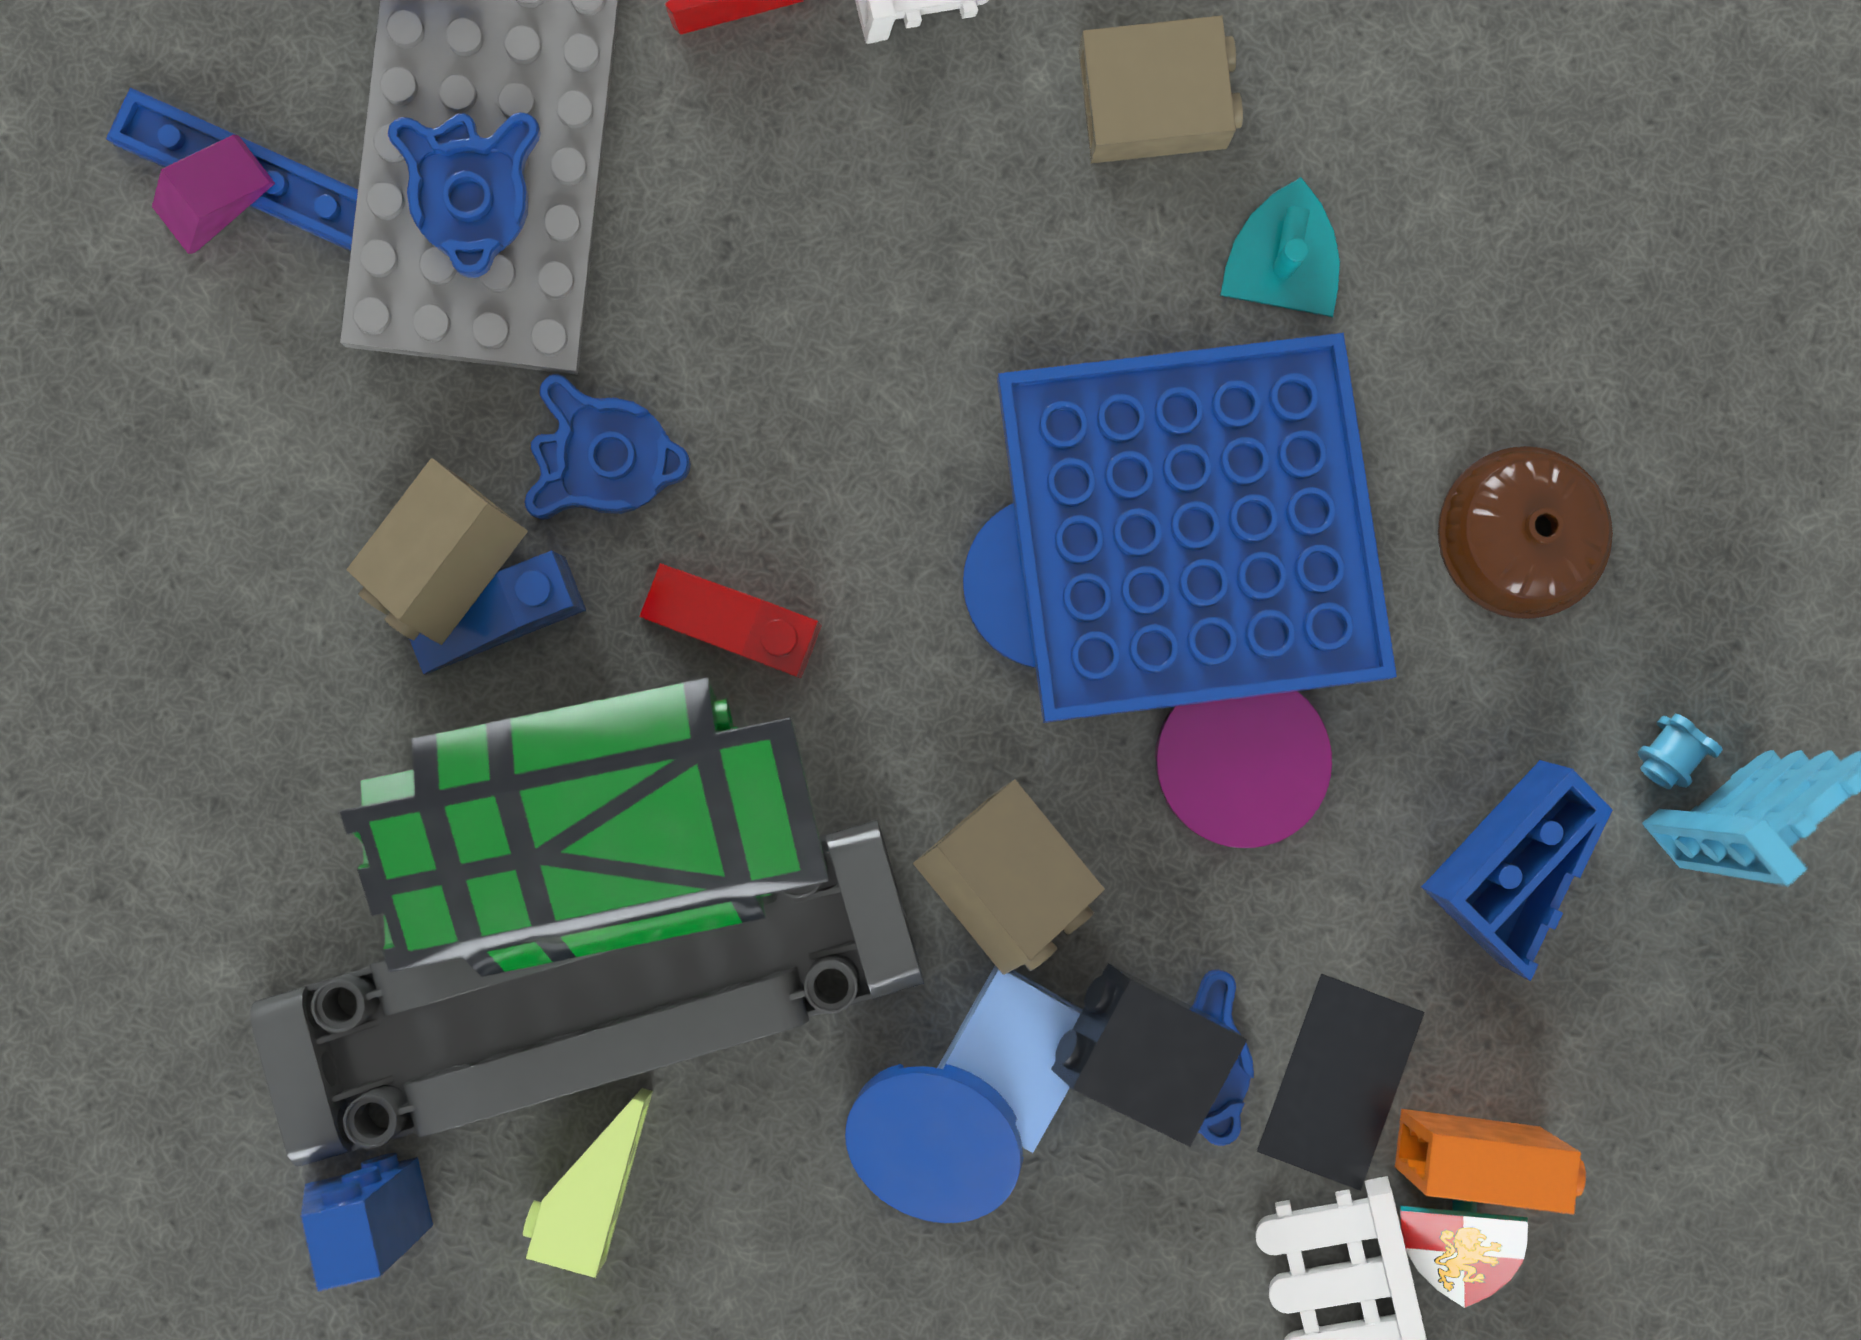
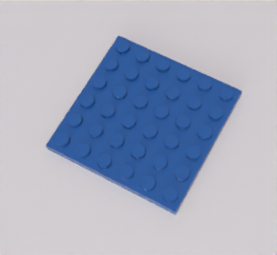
[997,333,1397,723]

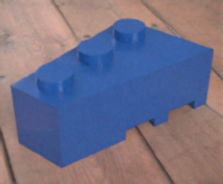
[1421,760,1613,981]

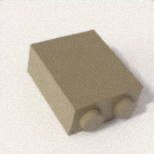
[1078,15,1243,163]
[346,458,528,646]
[913,779,1105,975]

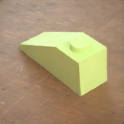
[523,1088,653,1278]

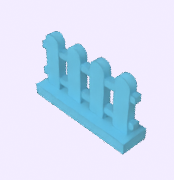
[1642,750,1861,886]

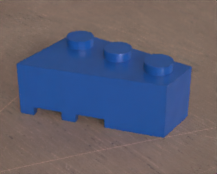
[301,1153,433,1291]

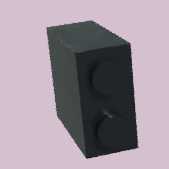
[1051,963,1247,1147]

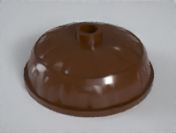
[1438,446,1613,619]

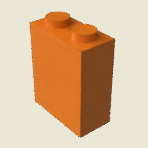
[1395,1109,1586,1214]

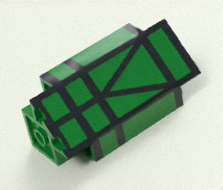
[339,678,828,977]

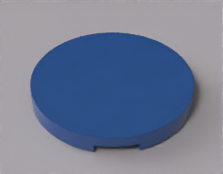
[963,503,1036,668]
[845,1064,1024,1223]

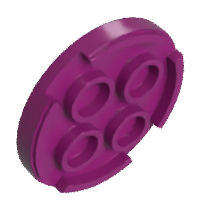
[1155,691,1332,848]

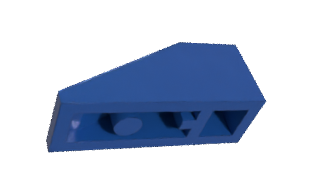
[410,550,587,675]

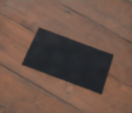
[1257,974,1425,1191]

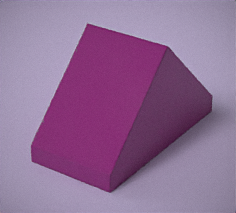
[152,135,275,254]

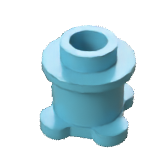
[1637,714,1723,789]

